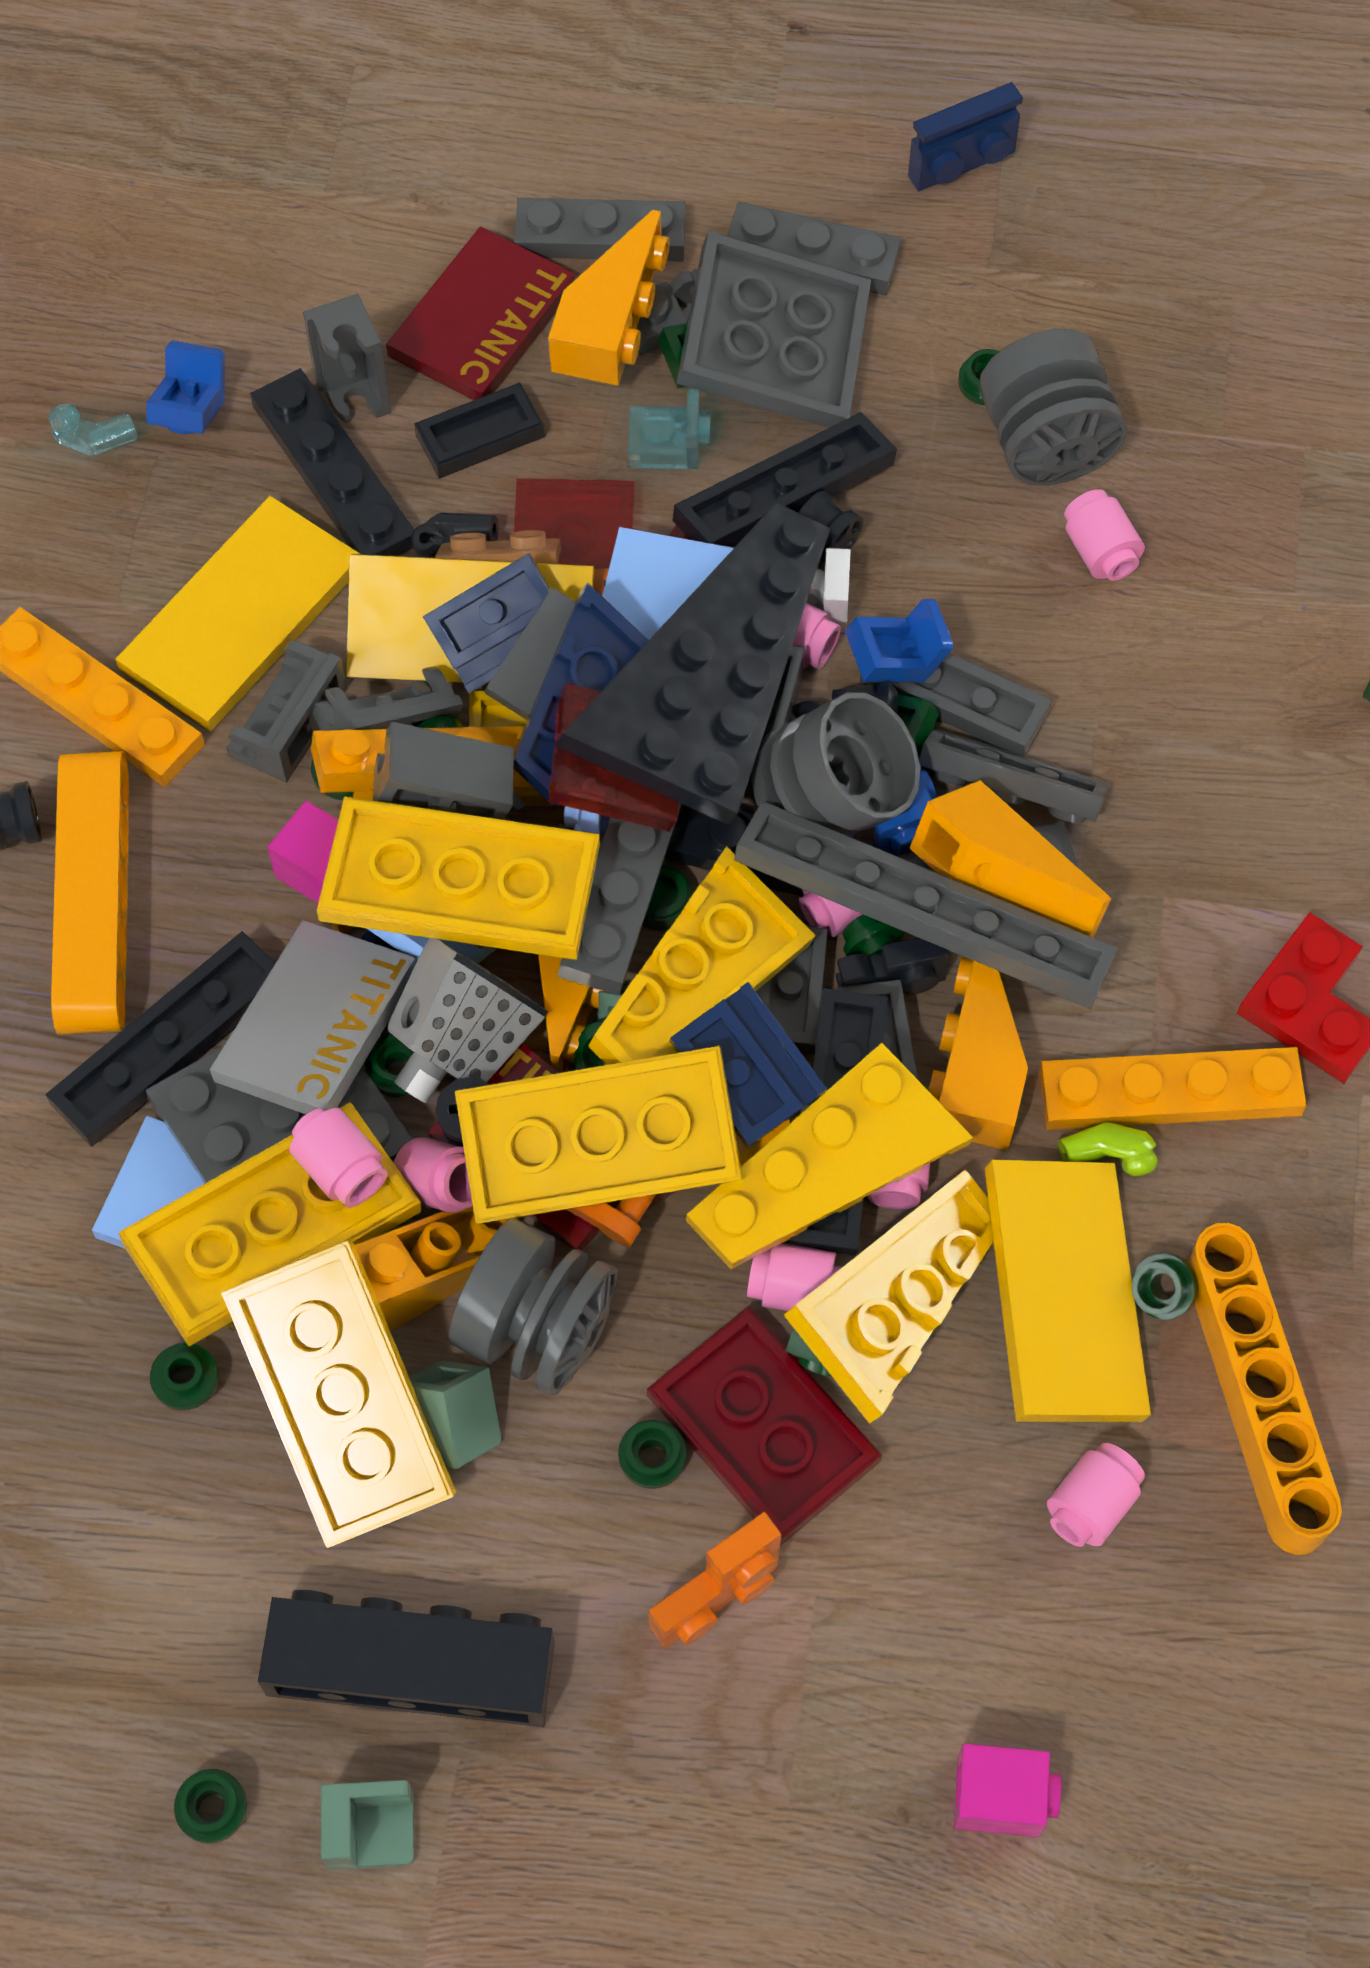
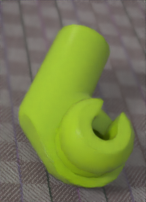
[1057,1122,1158,1177]

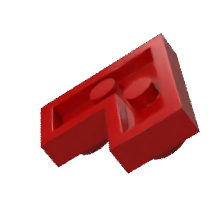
[1237,912,1370,1084]

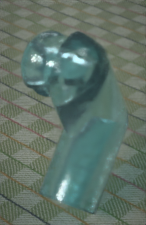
[48,403,138,455]

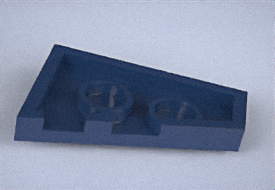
[513,583,649,807]

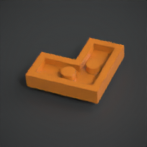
[648,1512,781,1648]

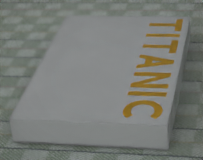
[209,920,417,1114]

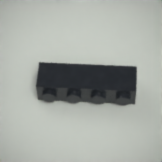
[258,1590,555,1727]

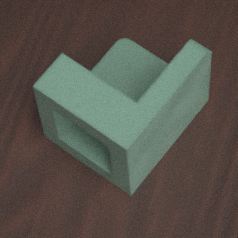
[409,1360,501,1469]
[321,1780,415,1870]

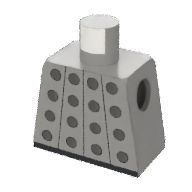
[388,938,548,1103]

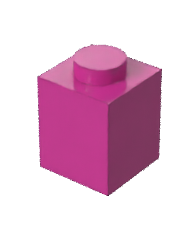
[267,800,338,904]
[953,1744,1061,1837]

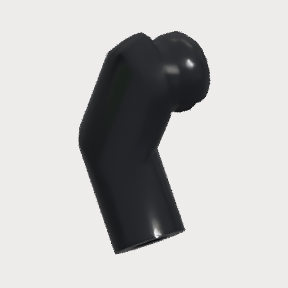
[411,512,499,558]

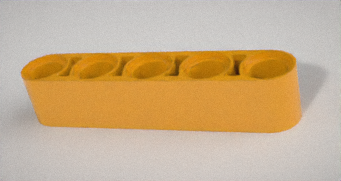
[51,751,130,1035]
[1187,1223,1342,1555]

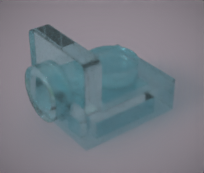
[628,389,711,469]

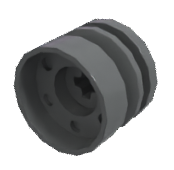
[979,328,1128,486]
[750,692,920,837]
[448,1218,618,1396]

